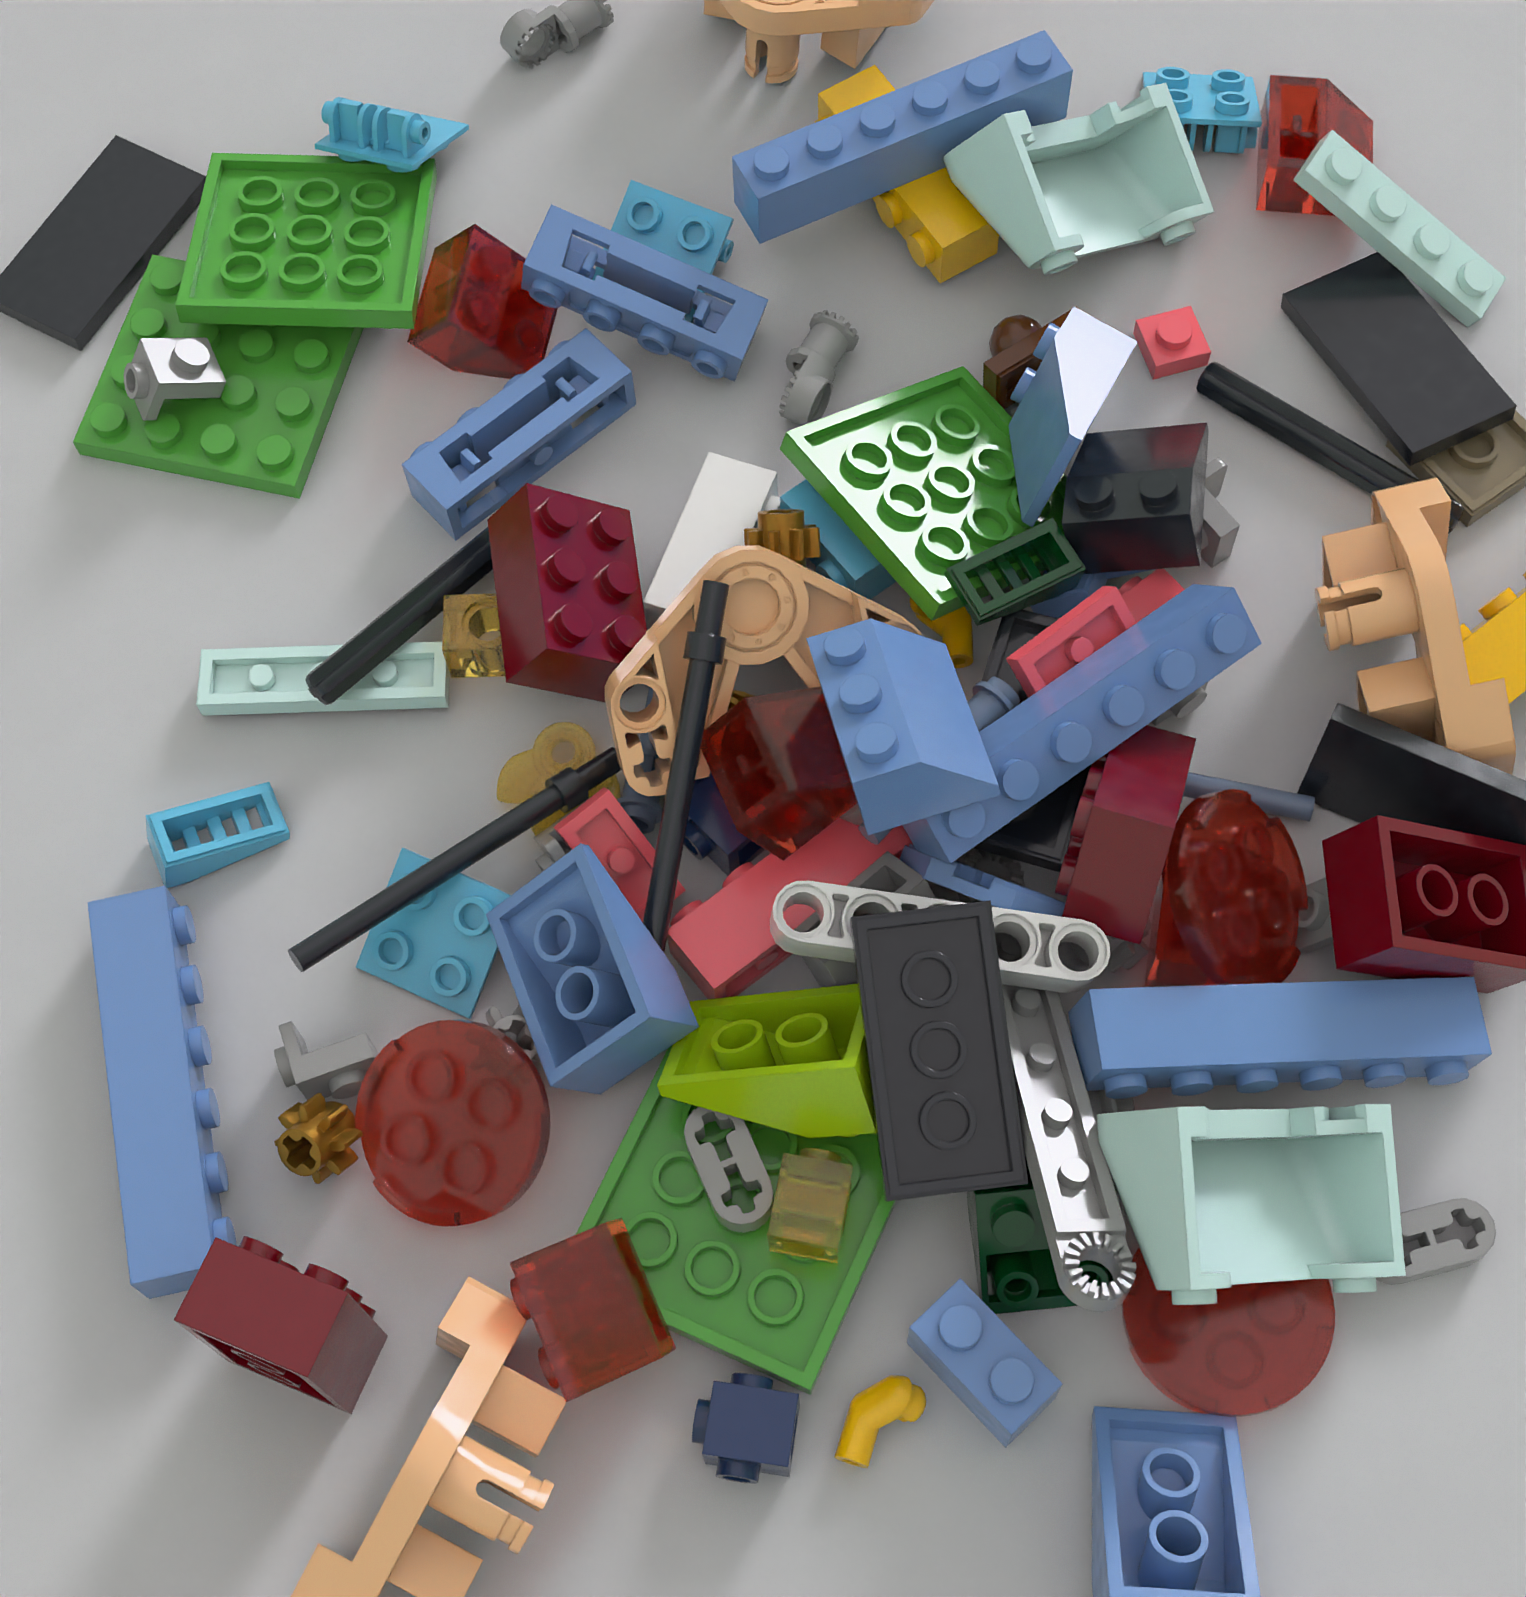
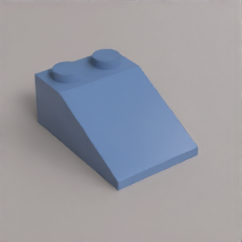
[1008,307,1137,527]
[486,843,699,1095]
[1092,1406,1261,1597]

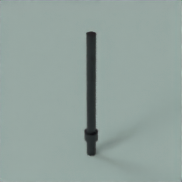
[643,580,729,952]
[288,747,622,972]

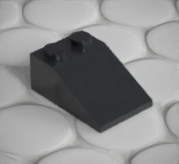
[1062,423,1209,574]

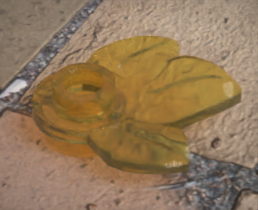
[497,722,621,836]

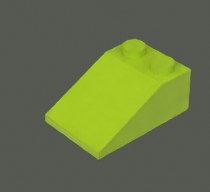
[657,984,876,1138]

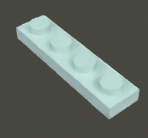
[1293,130,1506,328]
[196,641,451,716]

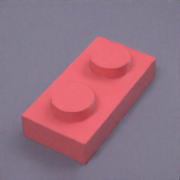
[1006,586,1136,698]
[553,787,686,922]

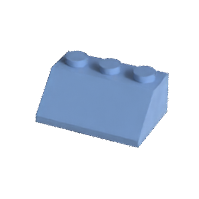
[806,618,1001,836]

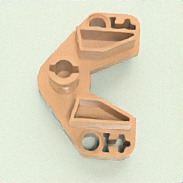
[704,0,934,83]
[1315,477,1516,775]
[605,545,922,796]
[291,1276,568,1597]

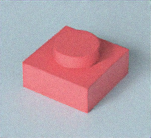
[1133,306,1211,380]

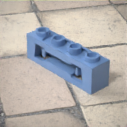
[521,204,768,382]
[402,328,636,541]

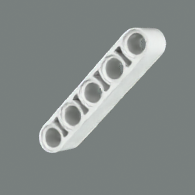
[770,880,1111,993]

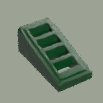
[944,518,1086,626]

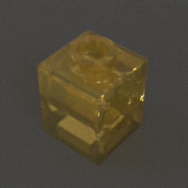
[442,593,505,678]
[767,1148,853,1264]

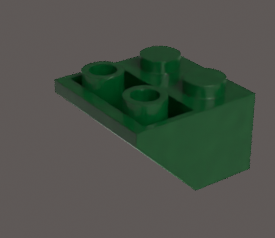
[967,1153,1117,1314]

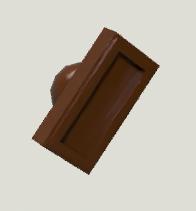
[983,306,1080,410]

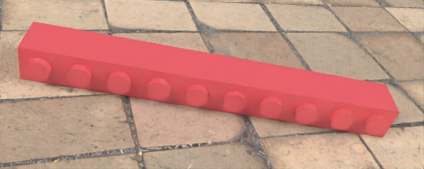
[667,568,1185,999]

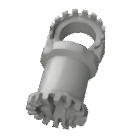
[500,0,614,69]
[779,310,859,426]

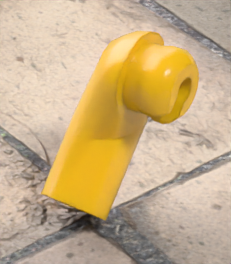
[909,597,973,668]
[834,1375,926,1468]

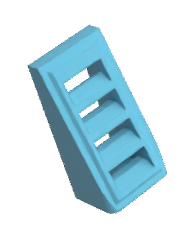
[145,782,290,889]

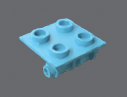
[1142,67,1262,154]
[315,97,469,172]
[592,180,734,323]
[356,848,511,1019]

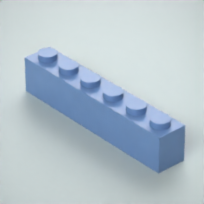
[732,30,1073,244]
[902,584,1262,864]
[87,886,237,1299]
[1068,977,1492,1099]

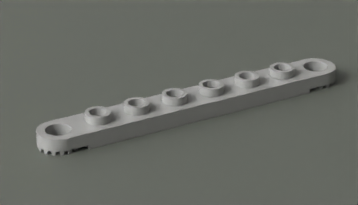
[957,849,1136,1312]

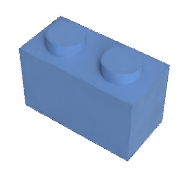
[907,1278,1063,1448]

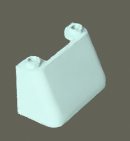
[943,83,1214,276]
[1097,1104,1406,1305]

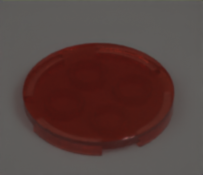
[1167,789,1308,985]
[355,1019,551,1227]
[1121,1248,1335,1417]

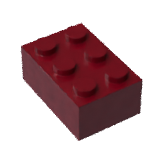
[487,483,647,703]
[1055,725,1196,945]
[1322,815,1526,994]
[174,1236,388,1414]

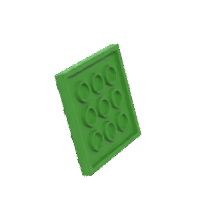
[175,153,437,329]
[73,254,364,499]
[780,366,1067,621]
[557,1045,897,1395]

